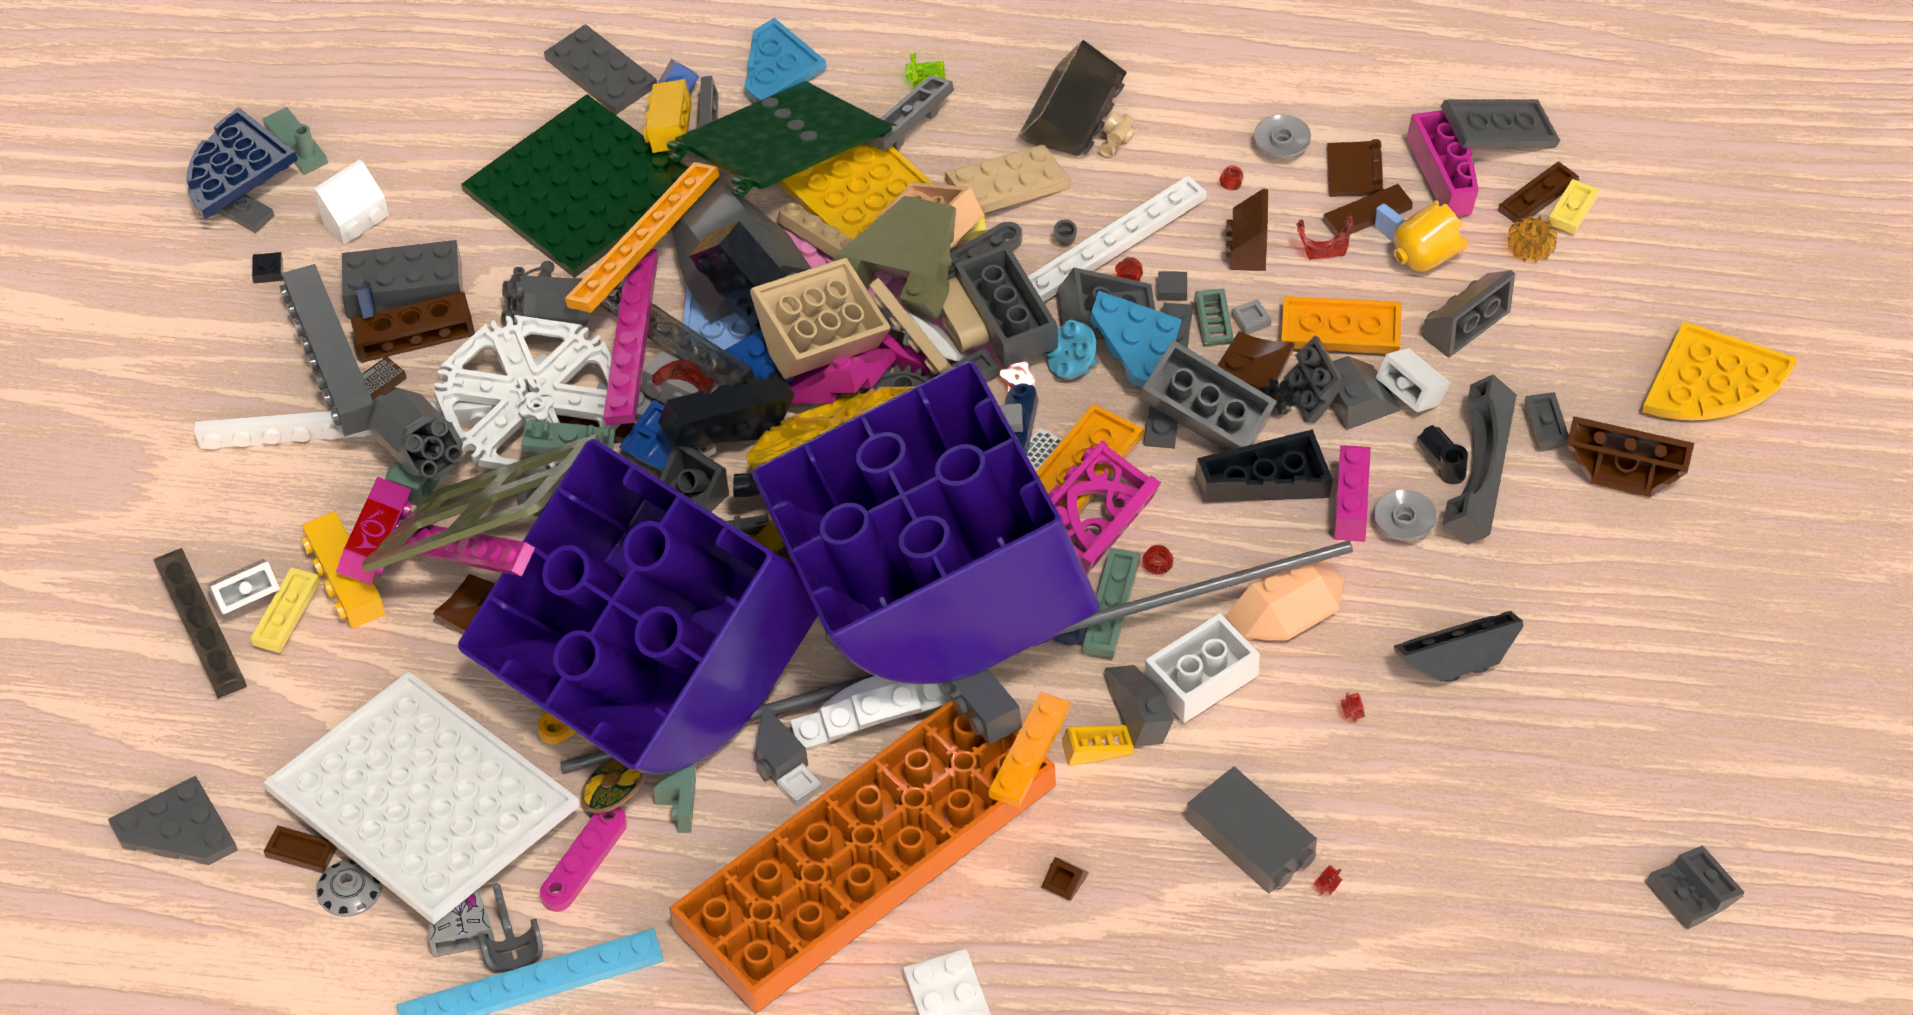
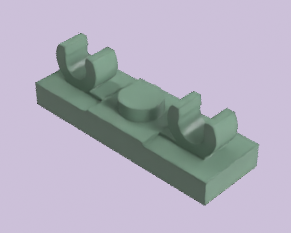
[521,419,616,453]

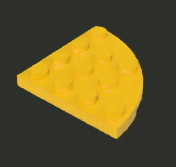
[1642,321,1798,420]

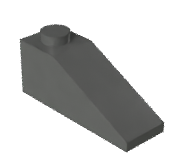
[1104,665,1174,746]

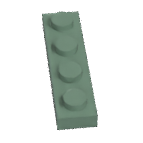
[1083,548,1140,659]

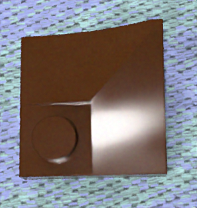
[1217,331,1295,392]
[433,574,496,634]

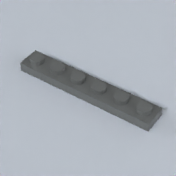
[1145,303,1193,449]

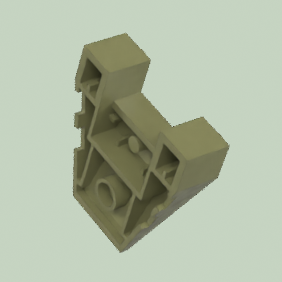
[833,196,956,319]

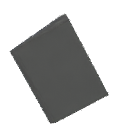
[659,446,729,512]

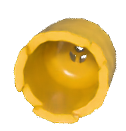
[1394,200,1468,272]

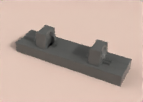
[863,75,954,151]

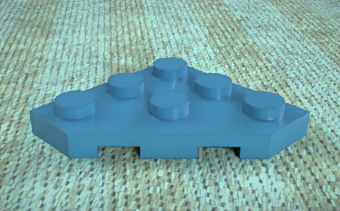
[744,18,827,102]
[1089,290,1182,387]

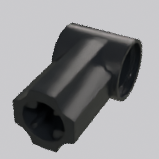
[1417,425,1468,484]

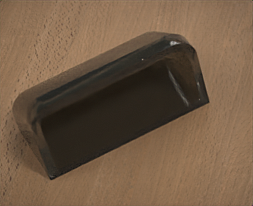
[1018,40,1127,157]

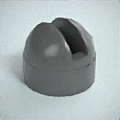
[1054,219,1077,245]

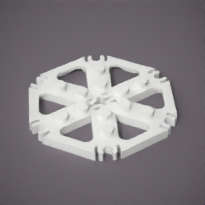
[434,315,621,475]

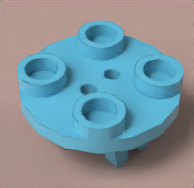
[1044,319,1098,380]

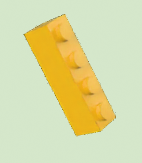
[300,511,386,629]

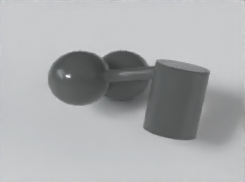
[513,261,554,277]

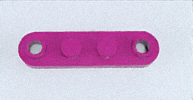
[540,806,627,912]

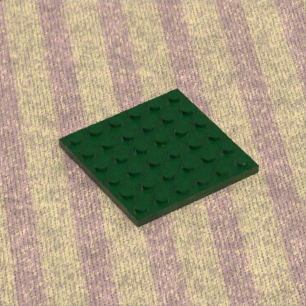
[461,94,688,278]

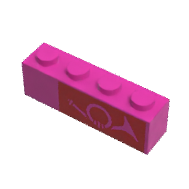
[336,476,413,585]

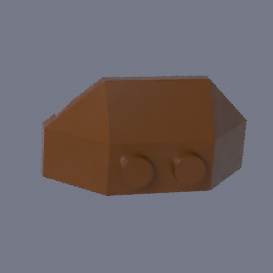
[1566,416,1695,497]

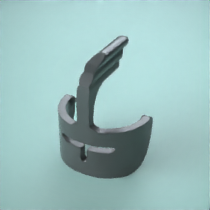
[478,883,543,972]

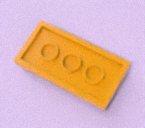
[1281,296,1402,354]
[1036,403,1144,514]

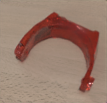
[1296,214,1353,260]
[652,359,714,394]

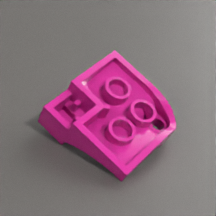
[788,349,896,404]

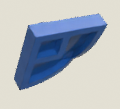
[619,400,695,473]

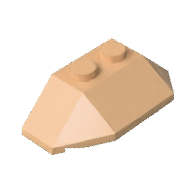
[1225,560,1344,641]

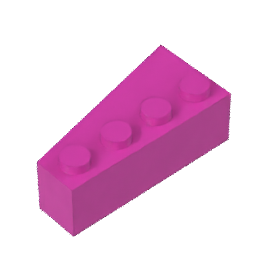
[1406,110,1478,216]

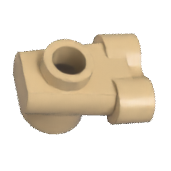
[1099,112,1135,158]

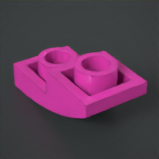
[878,333,930,377]

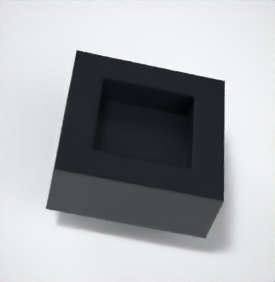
[252,252,283,283]

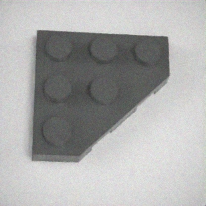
[108,775,238,865]

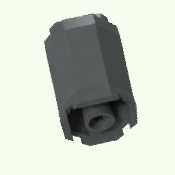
[501,275,589,335]
[368,387,463,480]

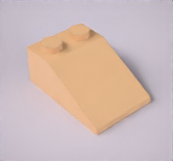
[877,182,984,249]

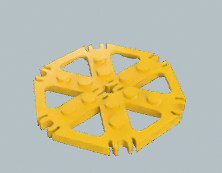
[745,387,914,472]

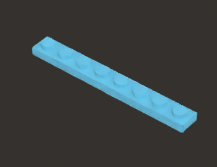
[396,928,664,1015]

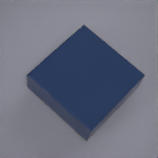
[356,281,376,319]

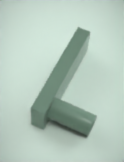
[263,107,328,175]

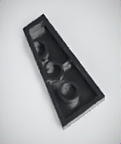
[658,371,795,447]
[1195,429,1333,502]

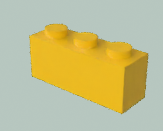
[643,79,692,153]

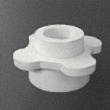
[519,392,554,422]

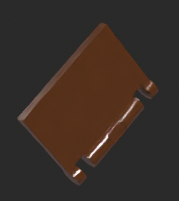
[1327,139,1384,197]

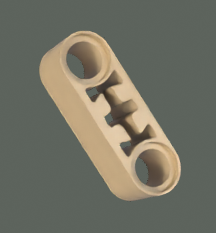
[939,277,989,352]

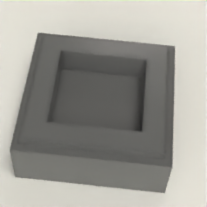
[1158,271,1187,300]

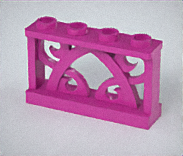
[1049,440,1161,575]

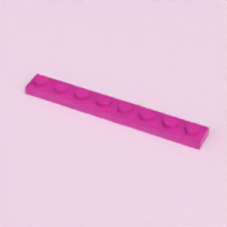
[603,249,658,426]
[402,525,535,577]

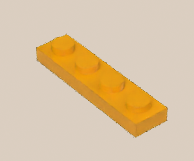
[989,692,1070,808]

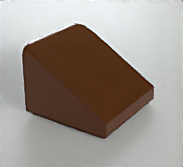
[1041,857,1089,901]

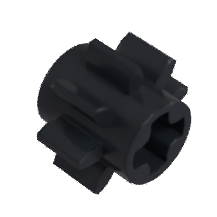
[1260,378,1297,415]

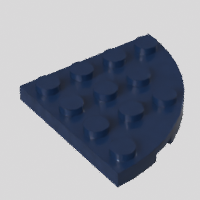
[186,107,298,219]

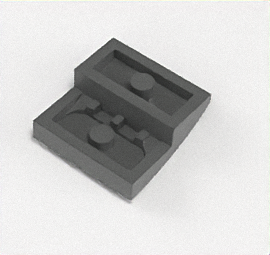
[1646,845,1745,929]

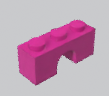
[1334,445,1371,542]

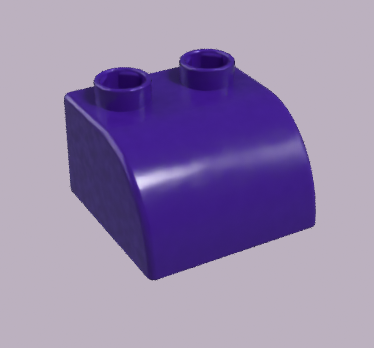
[752,361,1100,684]
[458,439,818,774]

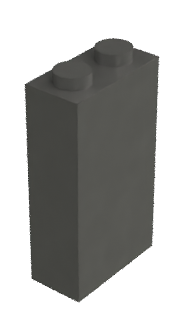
[1187,766,1317,894]

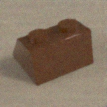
[1226,189,1268,271]

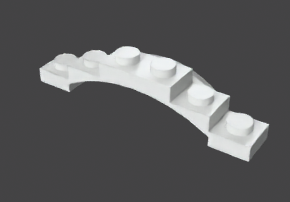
[790,676,951,751]

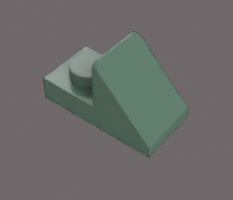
[654,764,696,833]

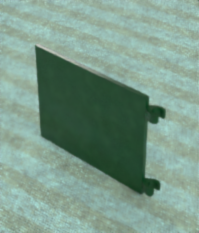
[667,81,892,197]

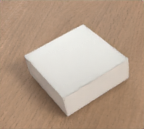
[777,763,823,807]

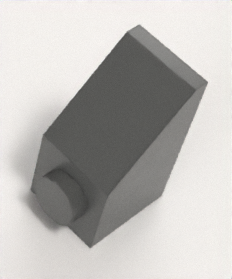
[756,707,808,786]

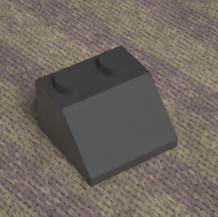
[1331,356,1400,430]

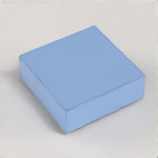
[1375,203,1404,242]

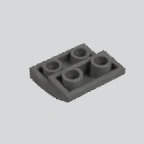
[1284,336,1343,423]

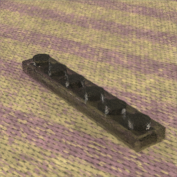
[153,548,247,699]

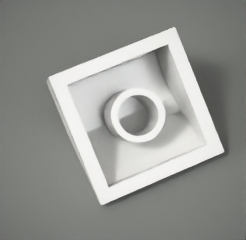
[314,159,389,245]

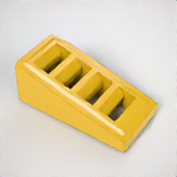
[1062,725,1135,765]

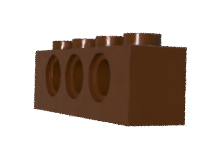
[350,292,475,363]

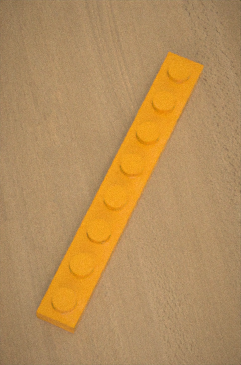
[565,162,720,313]

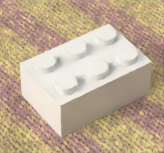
[1145,613,1260,723]

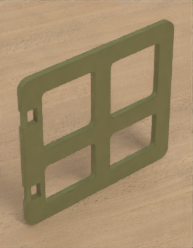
[361,434,601,572]

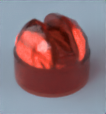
[1219,165,1244,191]

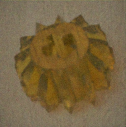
[1507,214,1557,263]

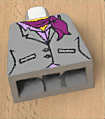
[429,889,495,958]

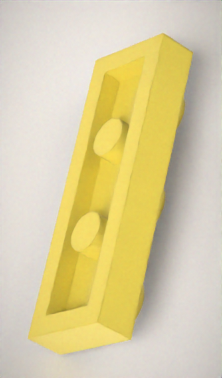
[250,567,321,653]

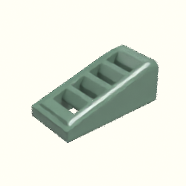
[1194,288,1234,346]

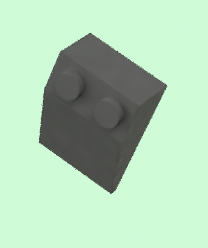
[1058,267,1155,339]

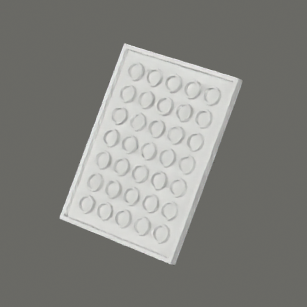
[264,671,580,925]

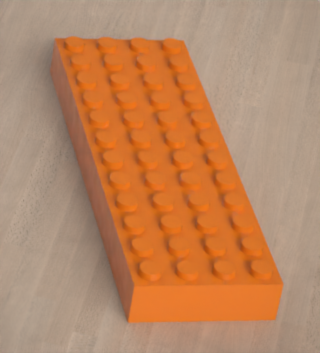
[669,699,1056,1013]

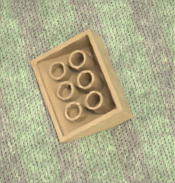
[750,258,891,379]

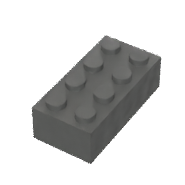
[342,240,463,319]
[954,244,1058,367]
[1140,340,1277,451]

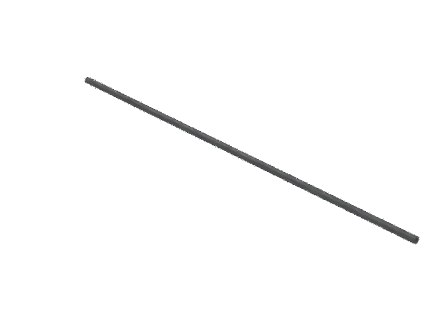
[560,540,1353,774]

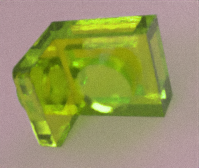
[905,53,946,89]

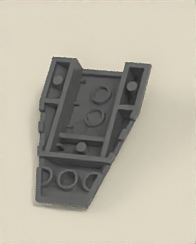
[671,177,812,324]

